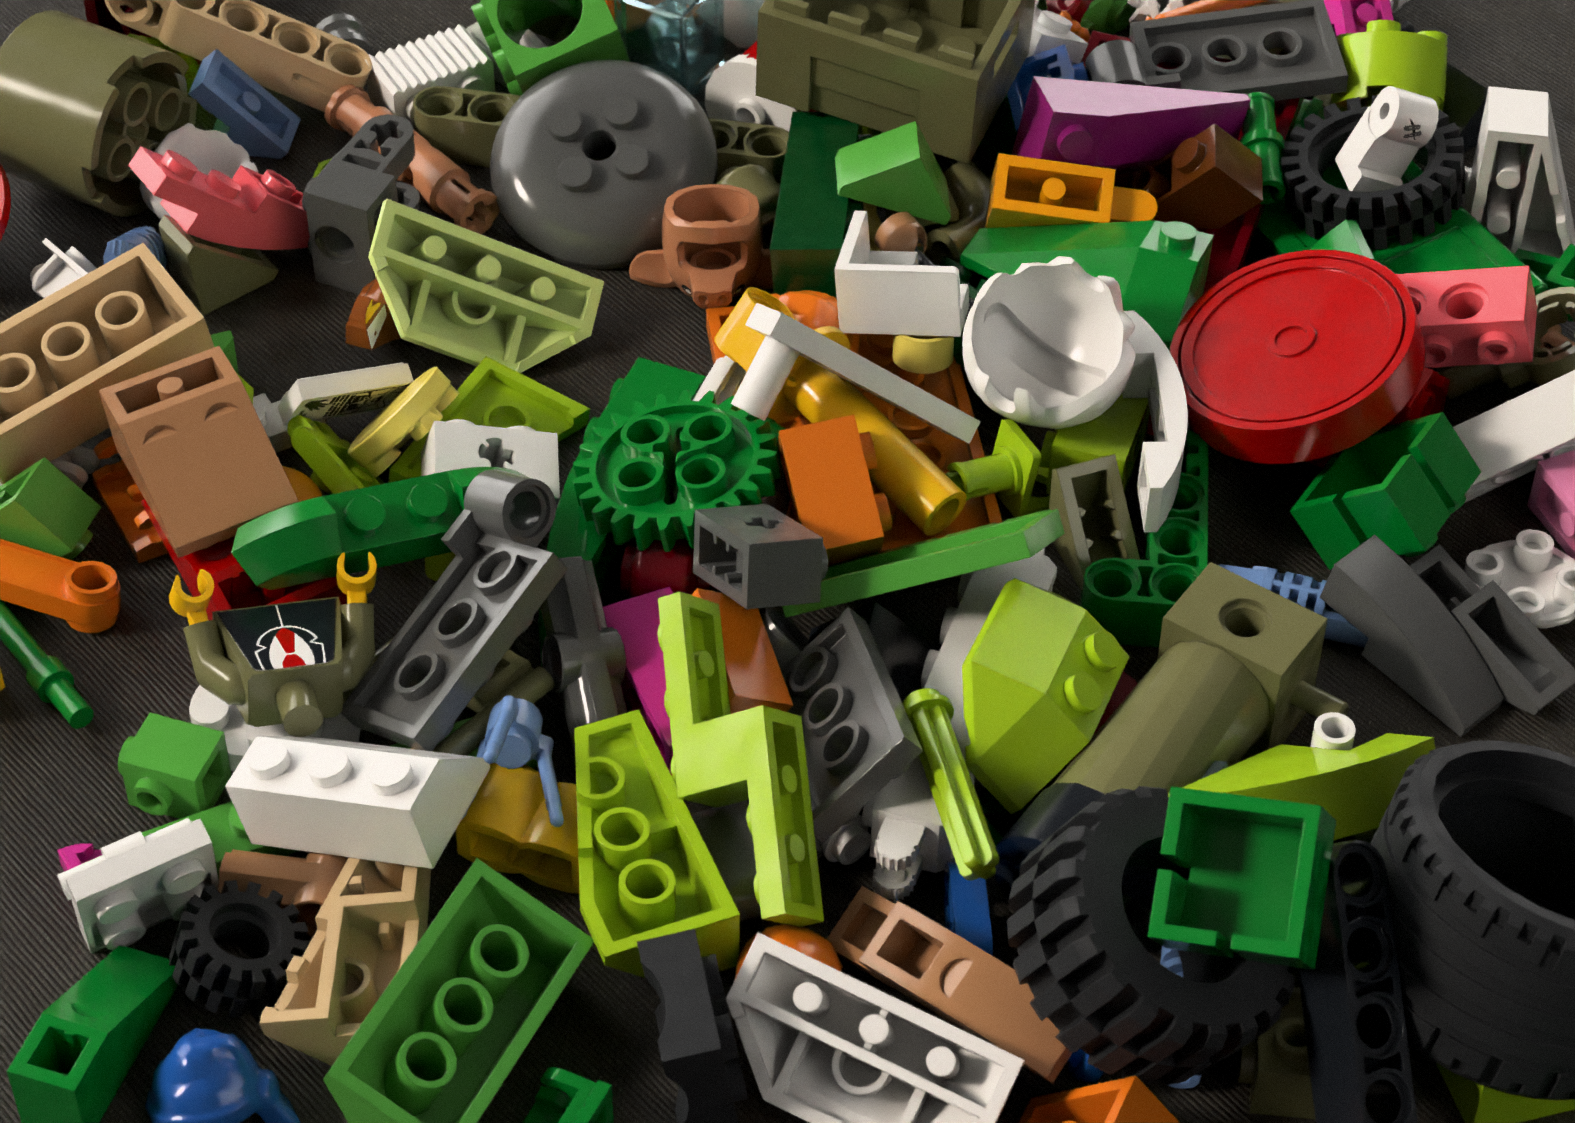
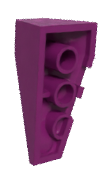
[1011,76,1251,175]

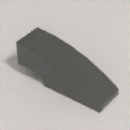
[1320,535,1504,737]
[1410,544,1575,715]

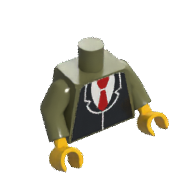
[169,552,377,737]

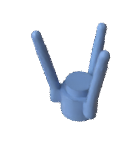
[461,695,564,827]

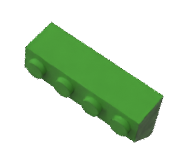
[323,858,594,1123]

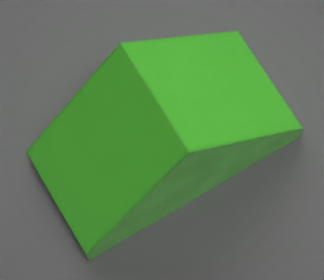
[835,121,951,225]

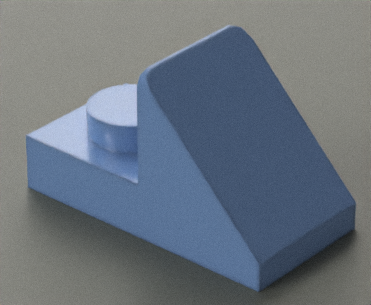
[188,49,301,159]

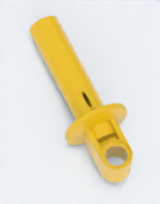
[714,287,967,536]

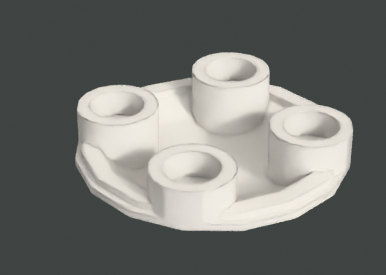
[1464,529,1575,628]

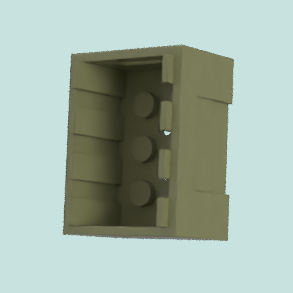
[755,0,1035,164]

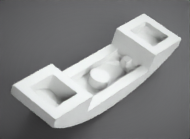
[1122,311,1188,532]

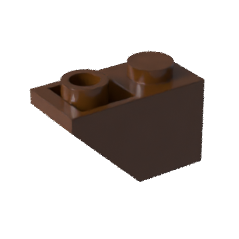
[1129,123,1263,229]

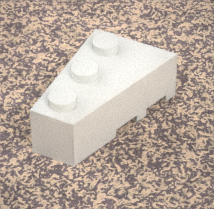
[1464,86,1575,258]

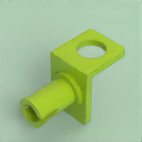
[946,419,1050,517]

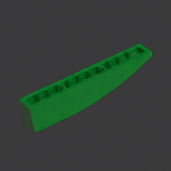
[538,357,706,667]

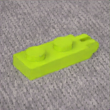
[287,415,385,494]

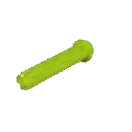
[903,688,1000,881]

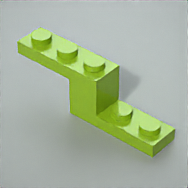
[658,591,824,927]

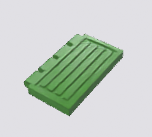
[782,508,1065,618]

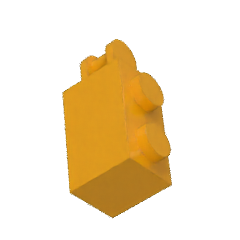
[985,153,1157,228]

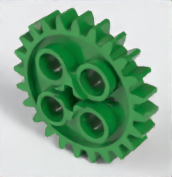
[573,390,781,552]

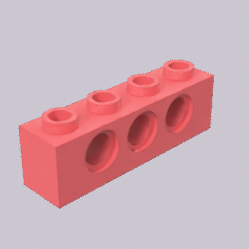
[1396,266,1537,368]

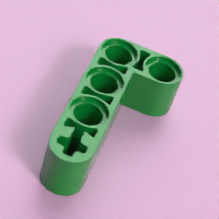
[1081,430,1208,648]

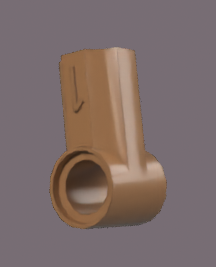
[218,849,349,937]

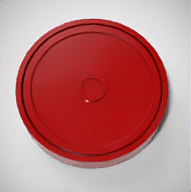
[1170,249,1425,464]

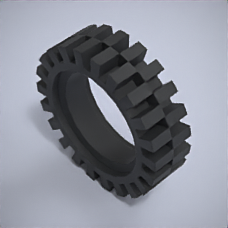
[1281,95,1466,250]

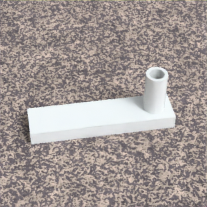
[731,303,981,444]

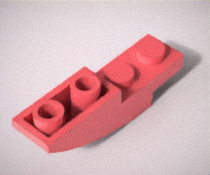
[128,146,310,250]

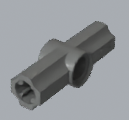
[540,556,627,757]

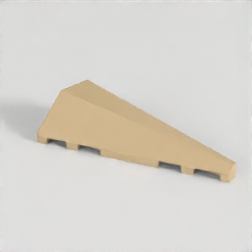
[260,748,431,1066]

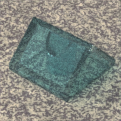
[614,0,724,97]

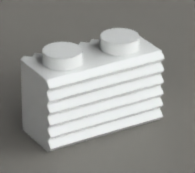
[365,24,495,126]

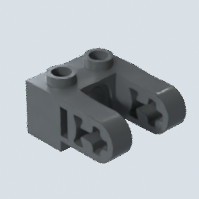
[302,115,421,295]

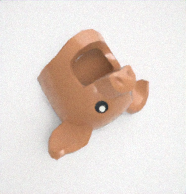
[629,184,773,309]

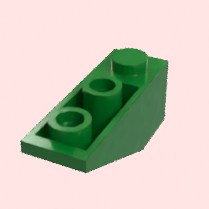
[7,945,178,1123]

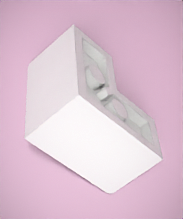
[834,211,969,337]

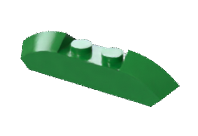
[231,467,527,590]

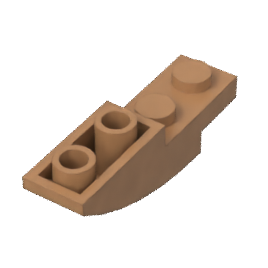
[827,886,1073,1084]

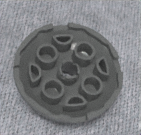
[490,60,718,270]

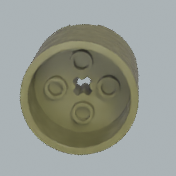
[0,10,197,217]

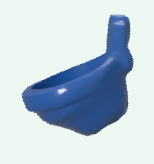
[145,1028,300,1123]

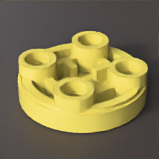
[347,366,459,478]

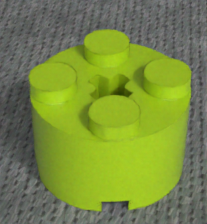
[1331,20,1448,112]

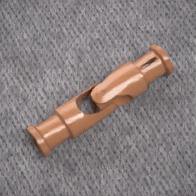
[325,84,499,234]

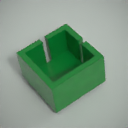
[1290,412,1481,570]
[1147,786,1336,970]

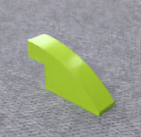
[1168,733,1435,840]

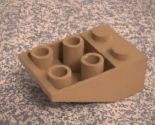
[99,346,299,558]

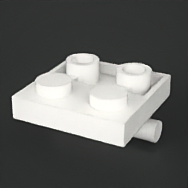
[57,818,219,954]

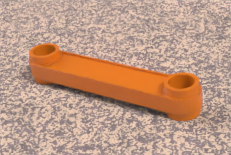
[0,539,121,633]

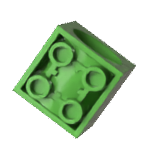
[471,0,630,95]

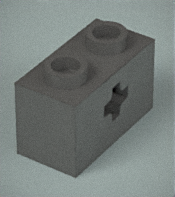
[693,504,828,609]

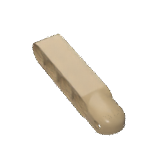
[104,0,372,112]

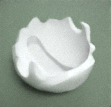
[962,256,1136,429]

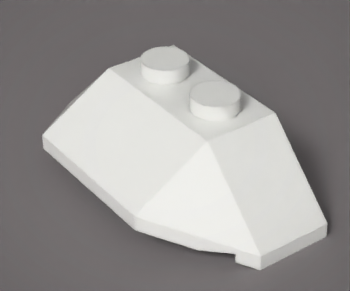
[726,932,1025,1123]

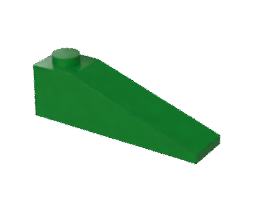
[960,220,1214,352]

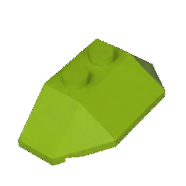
[962,578,1130,814]

